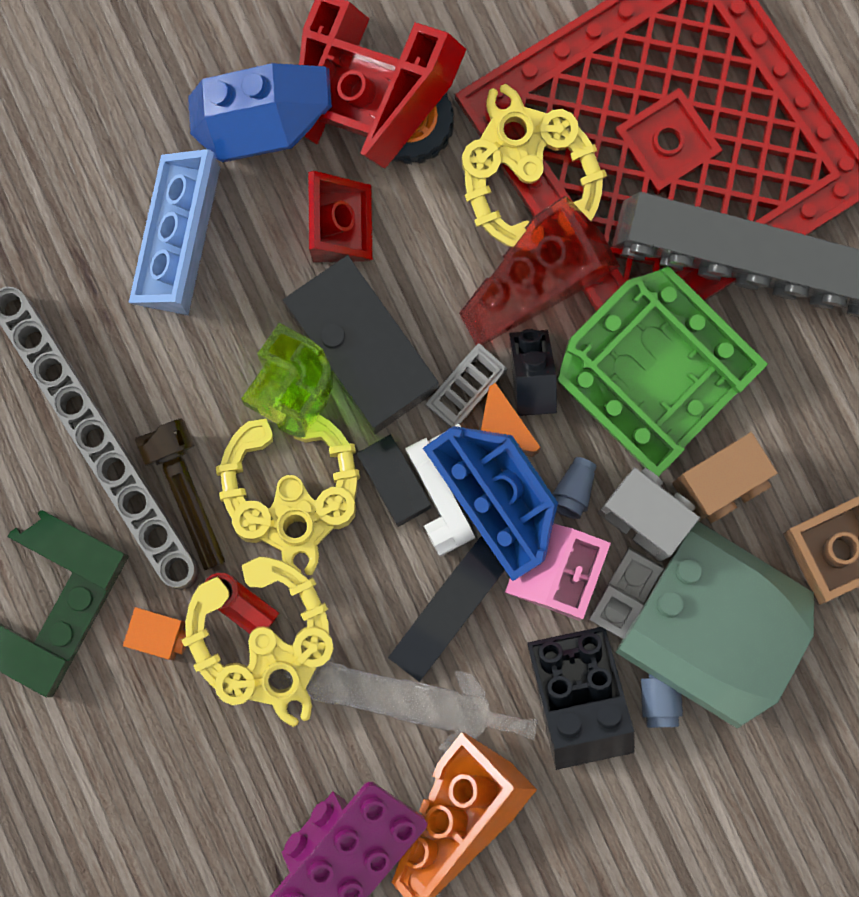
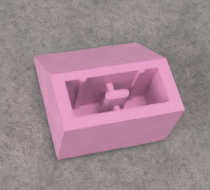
[505,523,611,621]

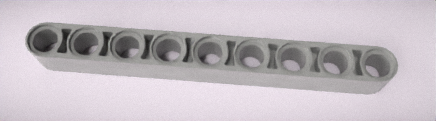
[0,287,199,589]

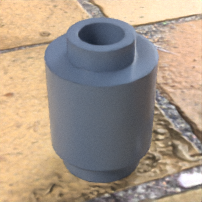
[641,673,683,728]

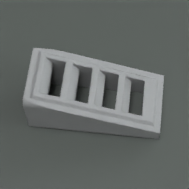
[425,343,508,427]

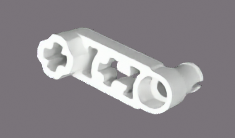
[405,424,475,557]

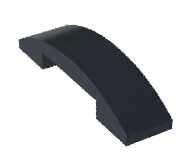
[388,535,505,682]

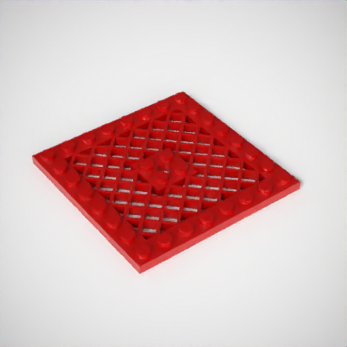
[455,0,859,311]

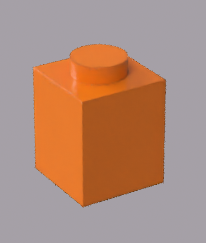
[123,607,186,660]

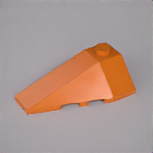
[391,733,537,897]

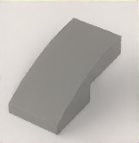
[589,547,664,639]

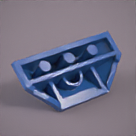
[188,63,332,162]
[423,426,558,581]

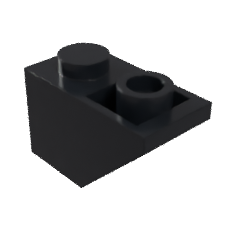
[509,329,557,416]

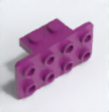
[270,782,427,897]

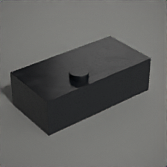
[282,255,439,434]

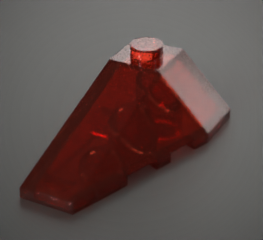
[459,196,620,345]

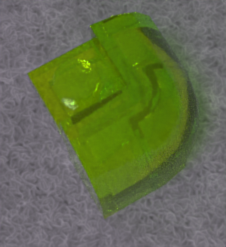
[241,323,333,438]

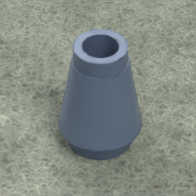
[552,457,597,519]

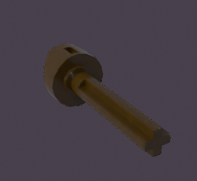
[135,418,225,571]

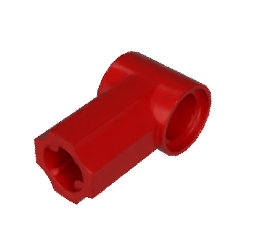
[205,573,280,634]

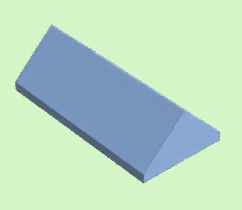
[129,149,220,315]

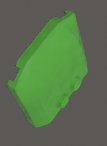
[557,266,768,477]

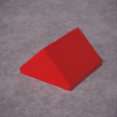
[308,170,373,262]

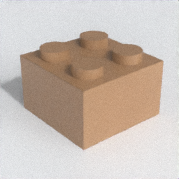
[672,432,778,524]
[783,496,859,605]

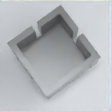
[598,467,700,562]

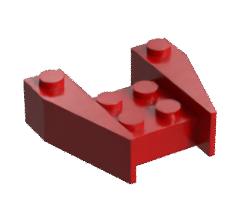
[299,0,467,169]

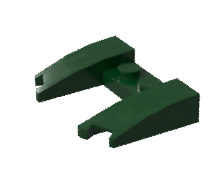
[0,510,129,697]

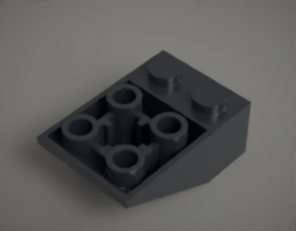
[527,627,635,770]

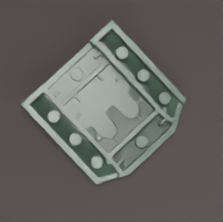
[615,521,814,729]

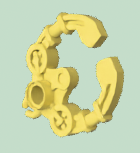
[461,84,607,251]
[216,411,360,575]
[181,556,333,727]

